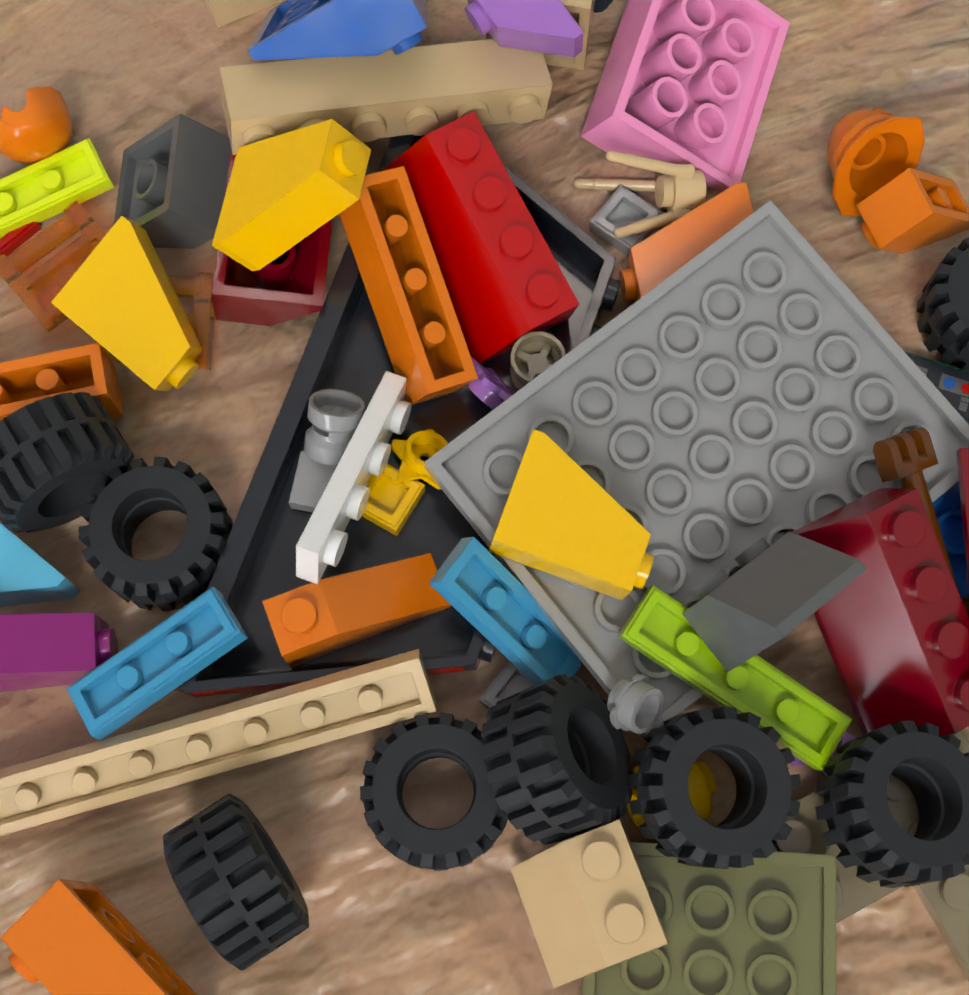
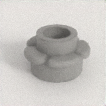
[607,674,663,734]

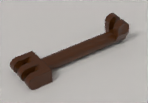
[873,427,969,618]

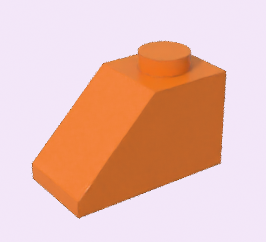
[856,168,969,254]

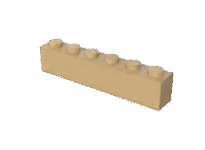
[220,39,553,155]

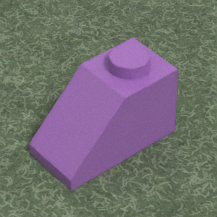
[464,0,584,57]

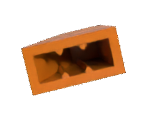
[619,182,753,304]

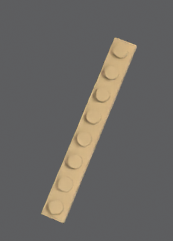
[0,649,436,836]

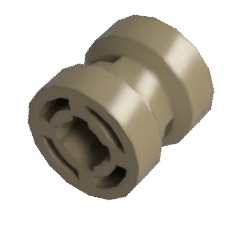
[510,331,566,392]

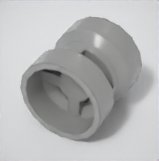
[304,389,365,466]

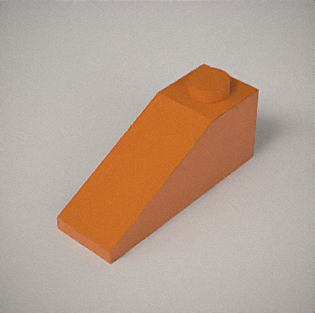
[262,553,451,668]

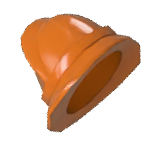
[827,107,925,216]

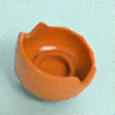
[0,87,73,164]

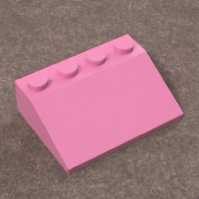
[580,0,790,192]

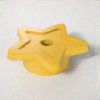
[391,429,448,490]

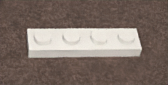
[296,371,412,585]

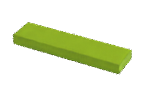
[617,585,852,771]

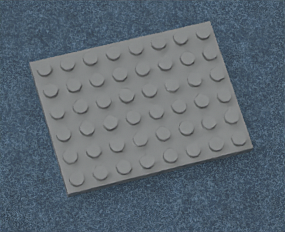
[424,200,969,741]

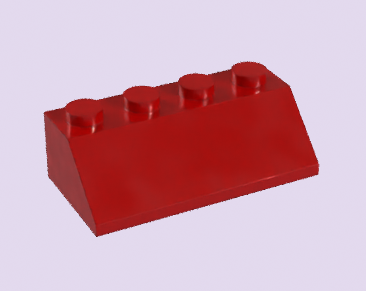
[382,111,580,364]

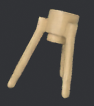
[573,150,706,238]

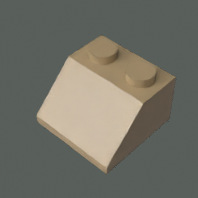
[510,820,670,988]

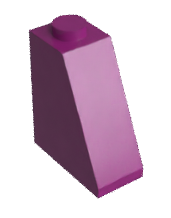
[0,613,118,692]

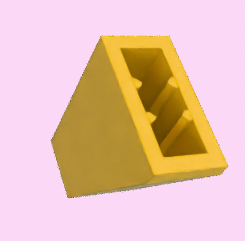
[212,119,371,271]
[51,216,203,391]
[489,429,654,600]

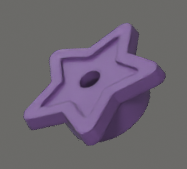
[467,357,516,410]

